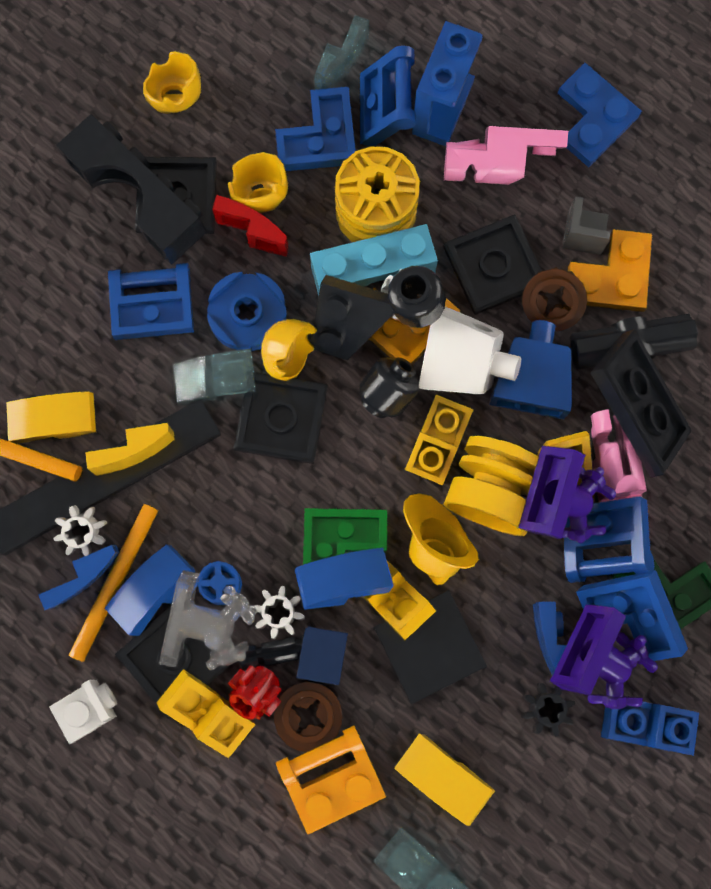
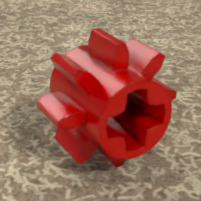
[228,665,281,720]

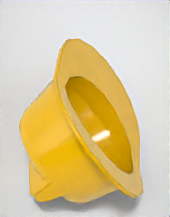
[403,493,479,585]

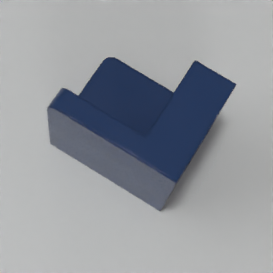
[296,627,348,685]

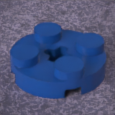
[207,272,287,353]

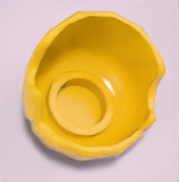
[143,51,201,114]
[228,152,288,214]
[261,319,317,381]

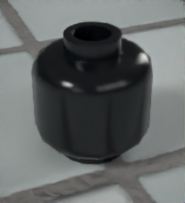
[388,266,446,328]
[359,357,420,418]

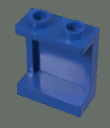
[412,21,482,146]

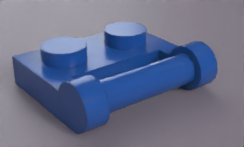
[360,46,416,146]
[108,263,194,340]
[564,496,654,583]

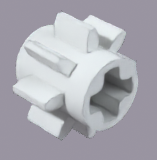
[53,505,107,556]
[252,586,305,639]

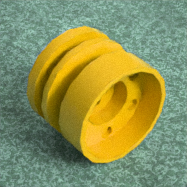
[335,146,420,242]
[443,436,539,536]

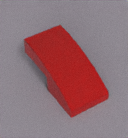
[212,195,289,257]

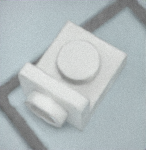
[49,680,117,744]

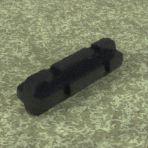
[239,635,304,670]

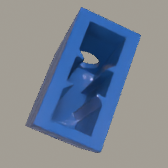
[489,320,572,420]

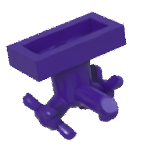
[518,445,616,543]
[550,604,658,709]

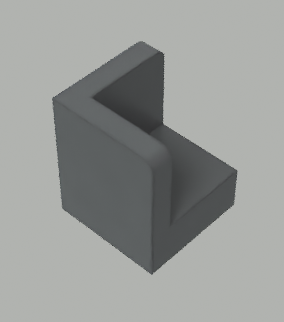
[562,196,610,255]

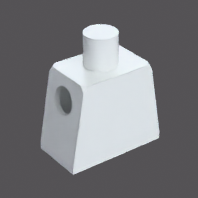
[419,307,521,394]

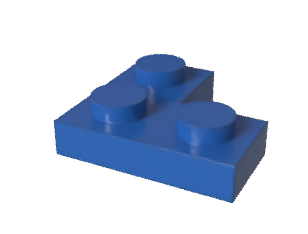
[558,63,642,167]
[275,87,356,171]
[576,570,688,661]

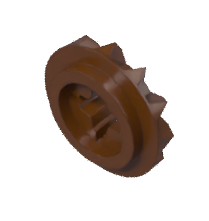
[522,267,587,331]
[274,682,342,752]

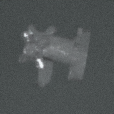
[159,570,257,670]

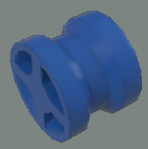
[197,561,242,605]

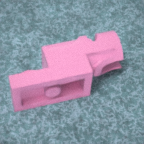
[444,126,569,185]
[591,409,647,502]

